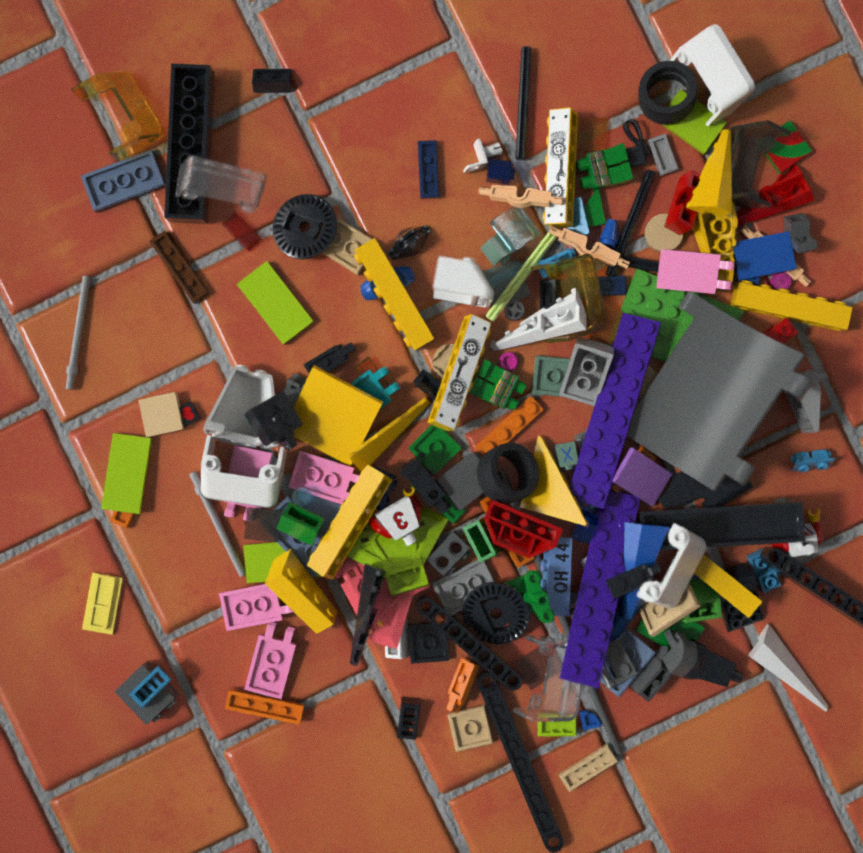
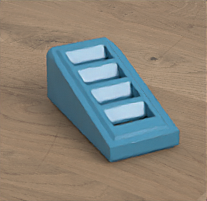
[129,666,172,708]

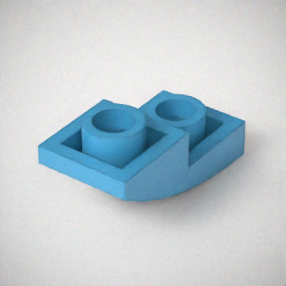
[746,548,781,593]

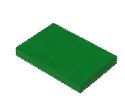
[635,618,705,650]

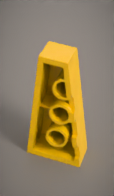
[265,549,338,634]

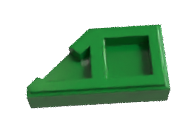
[584,189,606,228]

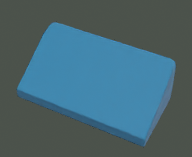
[566,197,590,236]

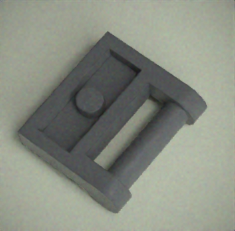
[601,638,638,690]

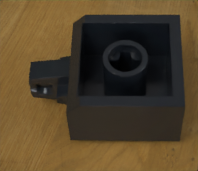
[244,391,303,451]

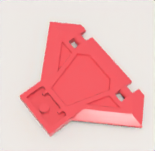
[336,556,430,649]

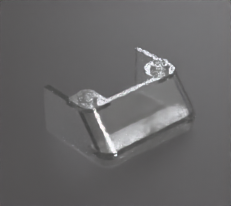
[175,157,267,213]
[513,636,583,722]

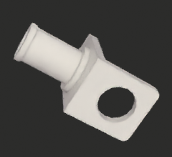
[463,138,502,174]

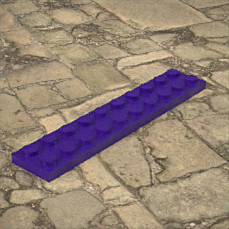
[569,313,661,509]
[559,490,640,689]

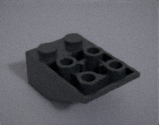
[717,562,764,632]

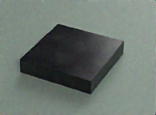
[408,622,449,664]

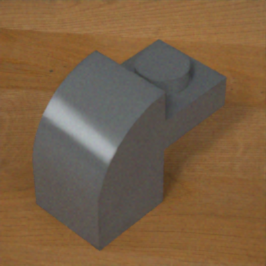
[784,213,817,253]
[662,629,698,677]

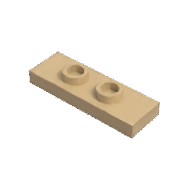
[558,744,618,792]

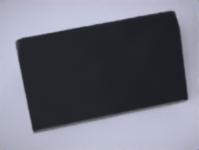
[252,69,292,93]

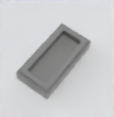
[647,133,679,177]

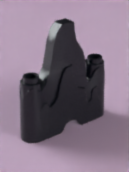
[658,470,753,508]

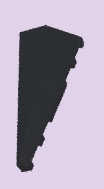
[350,563,386,666]

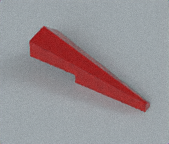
[736,164,815,227]

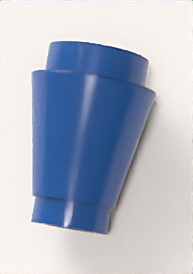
[599,219,618,249]

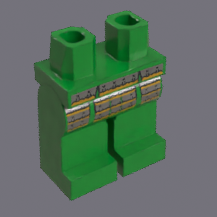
[576,143,633,192]
[469,359,527,410]

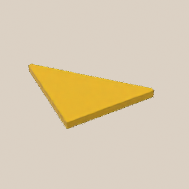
[520,436,589,526]

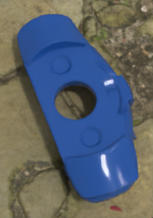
[360,266,415,301]

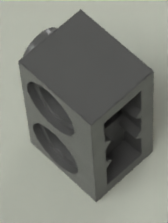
[427,531,470,576]

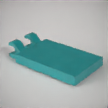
[350,366,401,409]

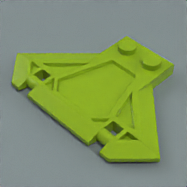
[348,507,448,597]

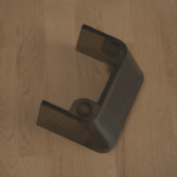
[729,120,791,209]

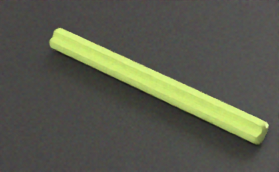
[486,233,557,321]

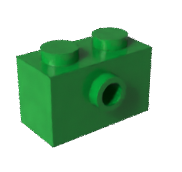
[277,502,325,546]
[463,517,503,563]

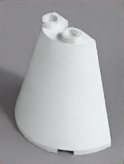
[203,365,280,448]

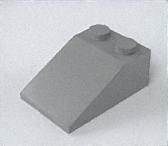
[559,336,614,406]
[784,369,821,433]

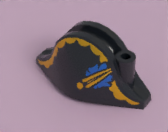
[388,225,431,260]

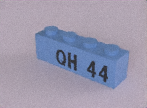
[541,537,572,616]

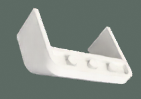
[670,24,755,127]
[433,256,494,308]
[201,435,287,508]

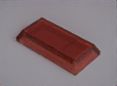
[222,212,262,252]

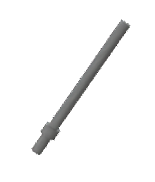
[65,276,91,390]
[189,471,246,577]

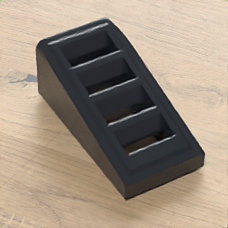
[397,697,420,740]

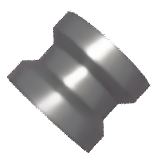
[504,300,524,321]

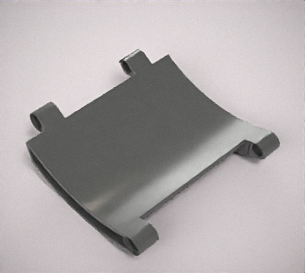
[627,291,813,491]

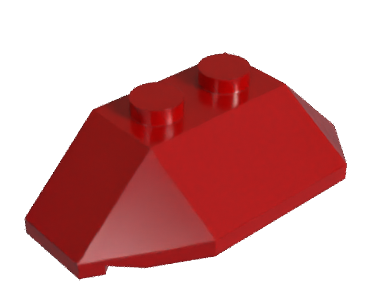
[484,500,563,558]

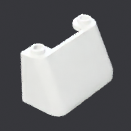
[637,523,706,609]

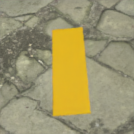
[694,554,762,618]

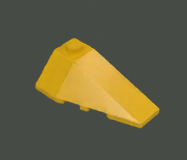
[693,202,738,283]

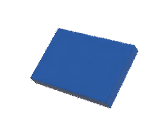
[733,231,797,281]

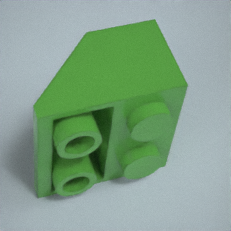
[679,578,722,623]

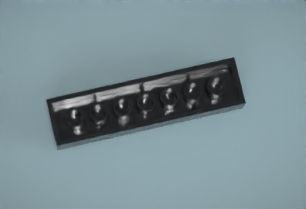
[164,63,214,224]

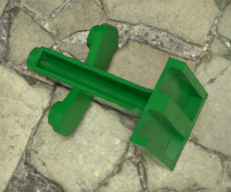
[503,570,555,623]

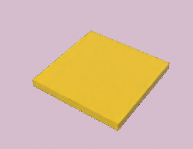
[293,365,383,467]

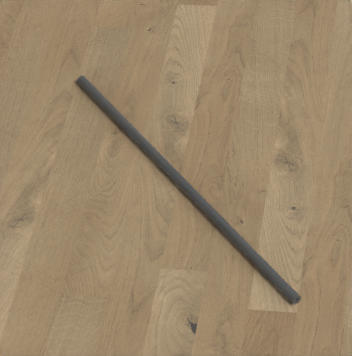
[498,469,622,755]

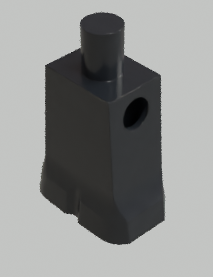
[398,452,451,514]
[683,638,743,687]

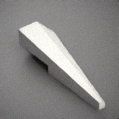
[490,288,587,351]
[748,624,828,711]

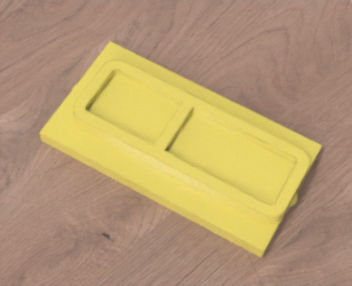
[82,572,123,635]

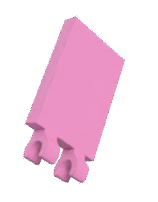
[656,249,734,294]
[222,445,273,522]
[288,451,360,504]
[219,584,293,631]
[244,622,297,700]

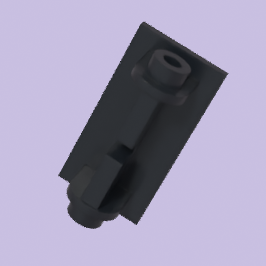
[413,369,441,400]

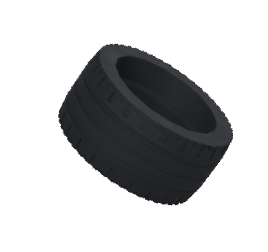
[638,60,698,125]
[477,443,539,504]

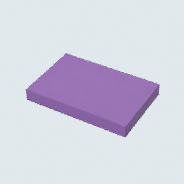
[612,447,672,507]

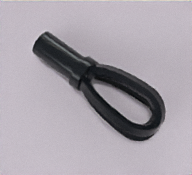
[623,119,651,157]

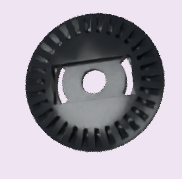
[273,194,337,260]
[463,582,530,644]

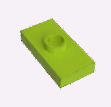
[537,715,577,736]

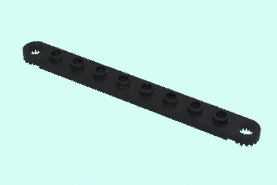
[477,671,564,853]

